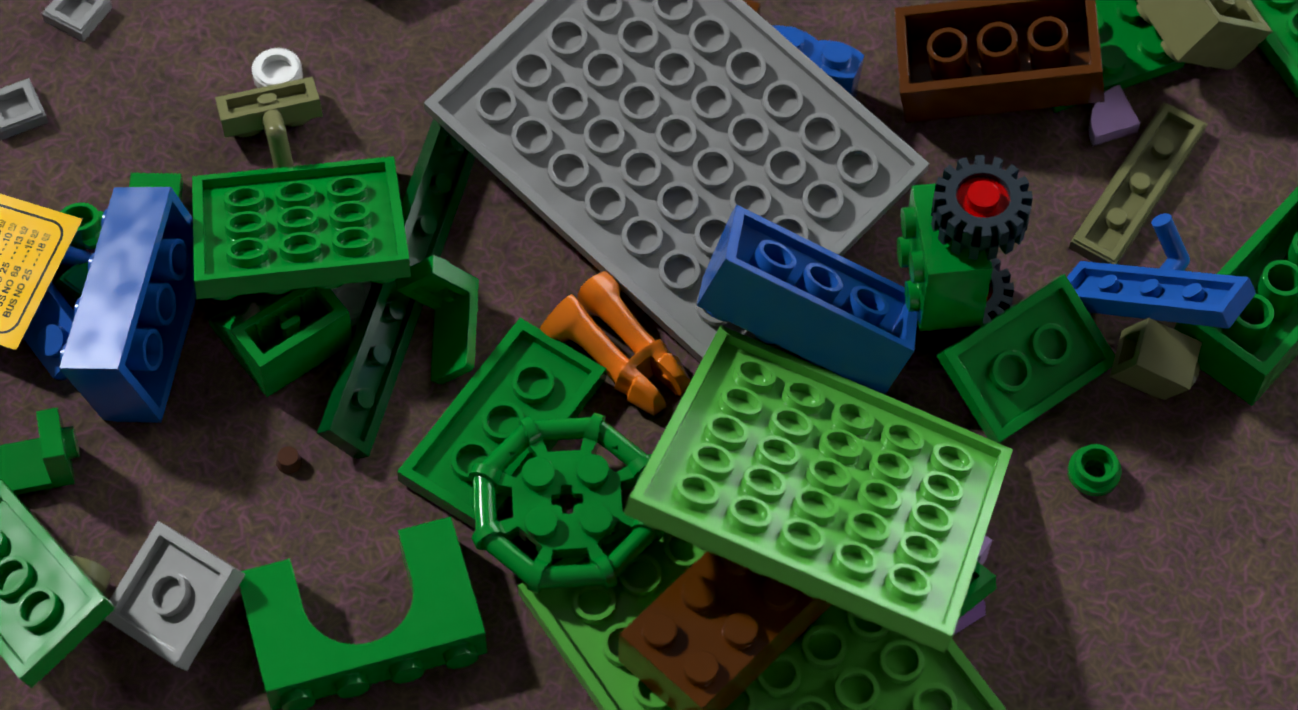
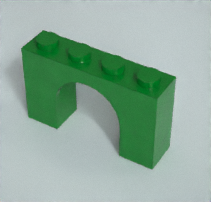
[239,516,487,710]

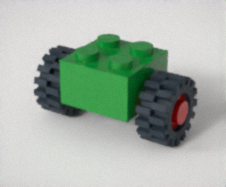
[897,155,1033,344]

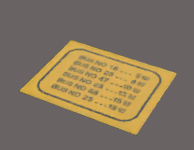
[0,194,83,350]

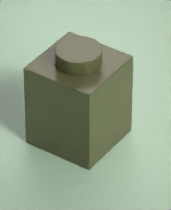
[1110,318,1202,400]

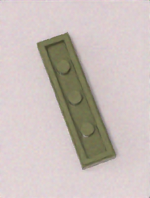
[1068,102,1208,264]

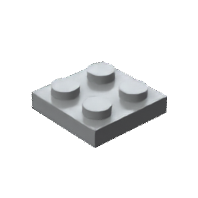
[105,521,245,671]

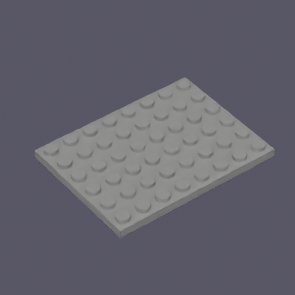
[424,0,930,363]

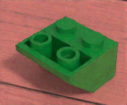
[208,287,353,398]

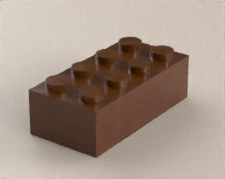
[894,0,1105,123]
[618,552,832,710]

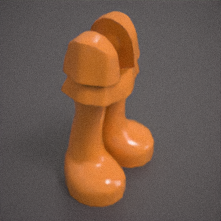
[540,271,691,416]

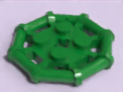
[469,412,664,594]

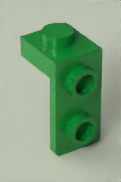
[397,255,479,384]
[0,407,80,495]

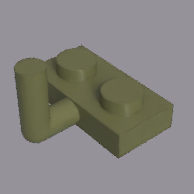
[215,77,323,168]

